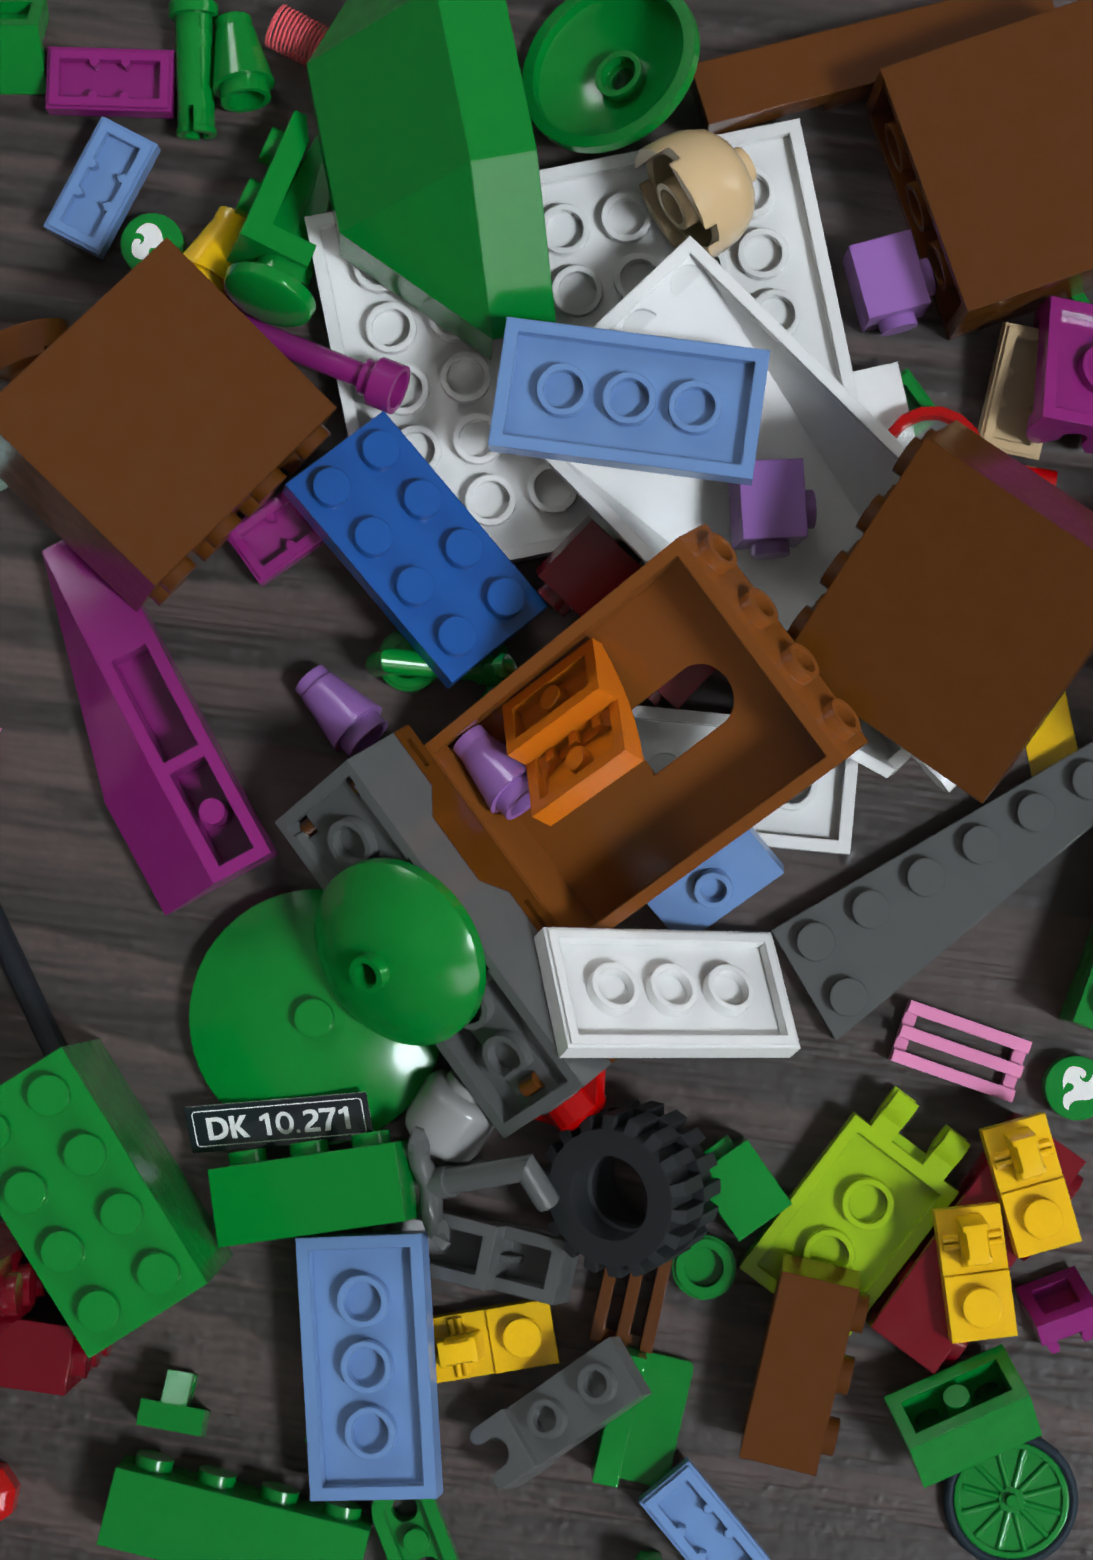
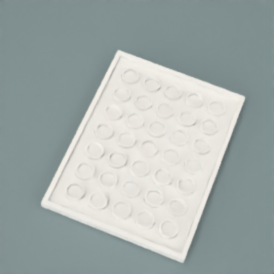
[304,118,859,563]

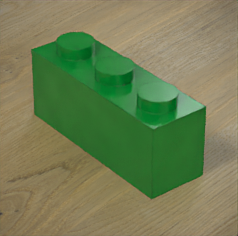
[208,1129,421,1248]

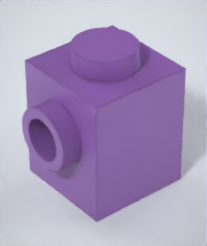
[842,229,936,336]
[728,458,817,559]

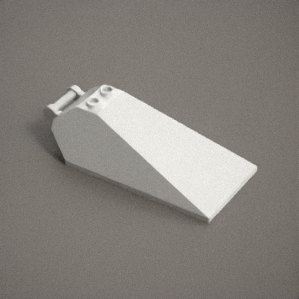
[542,236,956,793]

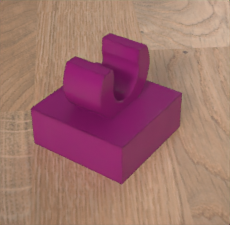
[1015,1266,1093,1354]

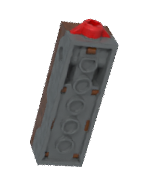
[275,724,618,1139]

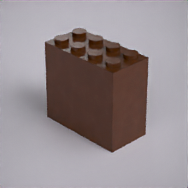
[865,0,1093,341]
[0,237,337,612]
[787,420,1093,804]

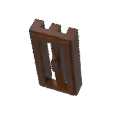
[588,1217,673,1354]

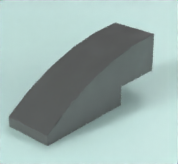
[372,1208,578,1305]

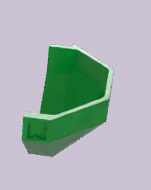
[307,0,556,360]

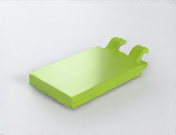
[738,1086,971,1336]

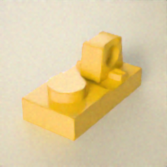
[979,1112,1082,1259]
[932,1201,1018,1344]
[433,1299,559,1383]

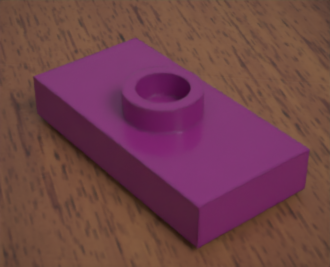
[45,46,176,119]
[228,491,325,587]

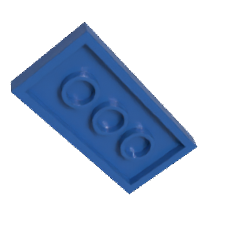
[283,411,548,689]

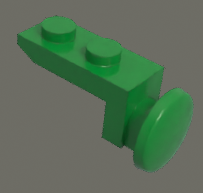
[223,110,317,328]

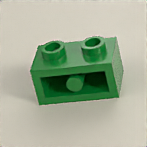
[884,1344,1042,1488]

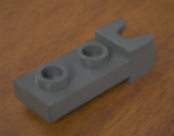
[470,1336,652,1489]

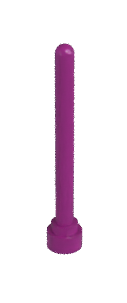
[245,315,411,414]

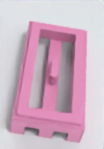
[888,999,1032,1103]

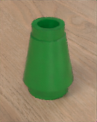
[212,11,275,113]

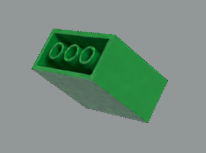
[0,1039,234,1358]

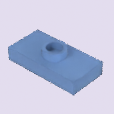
[43,116,161,260]
[647,827,784,931]
[638,1456,771,1560]

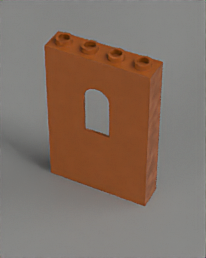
[424,523,869,928]

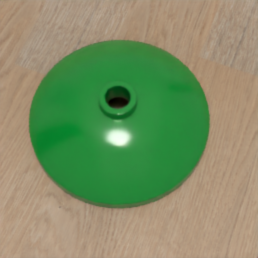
[522,0,700,153]
[314,858,486,1046]

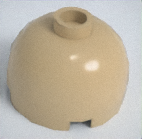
[635,129,757,258]

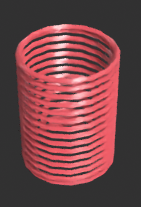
[264,4,330,67]

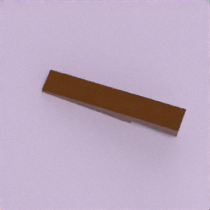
[690,0,1055,135]

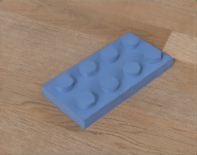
[488,317,770,486]
[295,1230,443,1501]

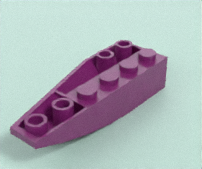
[42,540,279,916]

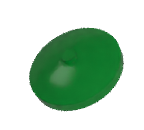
[189,889,440,1145]

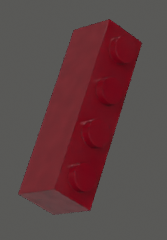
[865,1111,1086,1374]

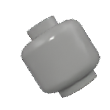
[405,1068,495,1165]

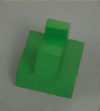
[136,1369,211,1437]

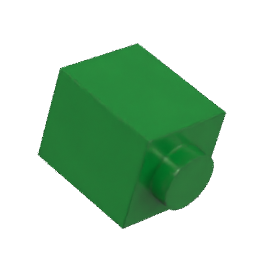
[703,1134,792,1241]

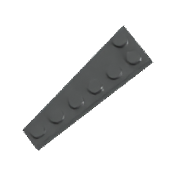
[769,741,1093,1040]

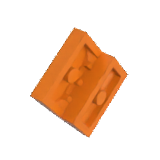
[502,638,644,827]

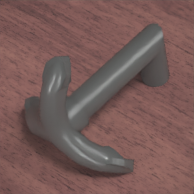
[407,1126,560,1250]

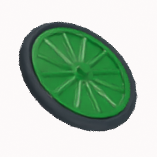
[942,1437,1079,1560]

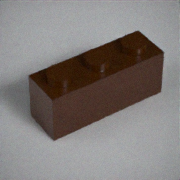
[739,1253,870,1476]

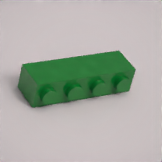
[96,1450,373,1560]

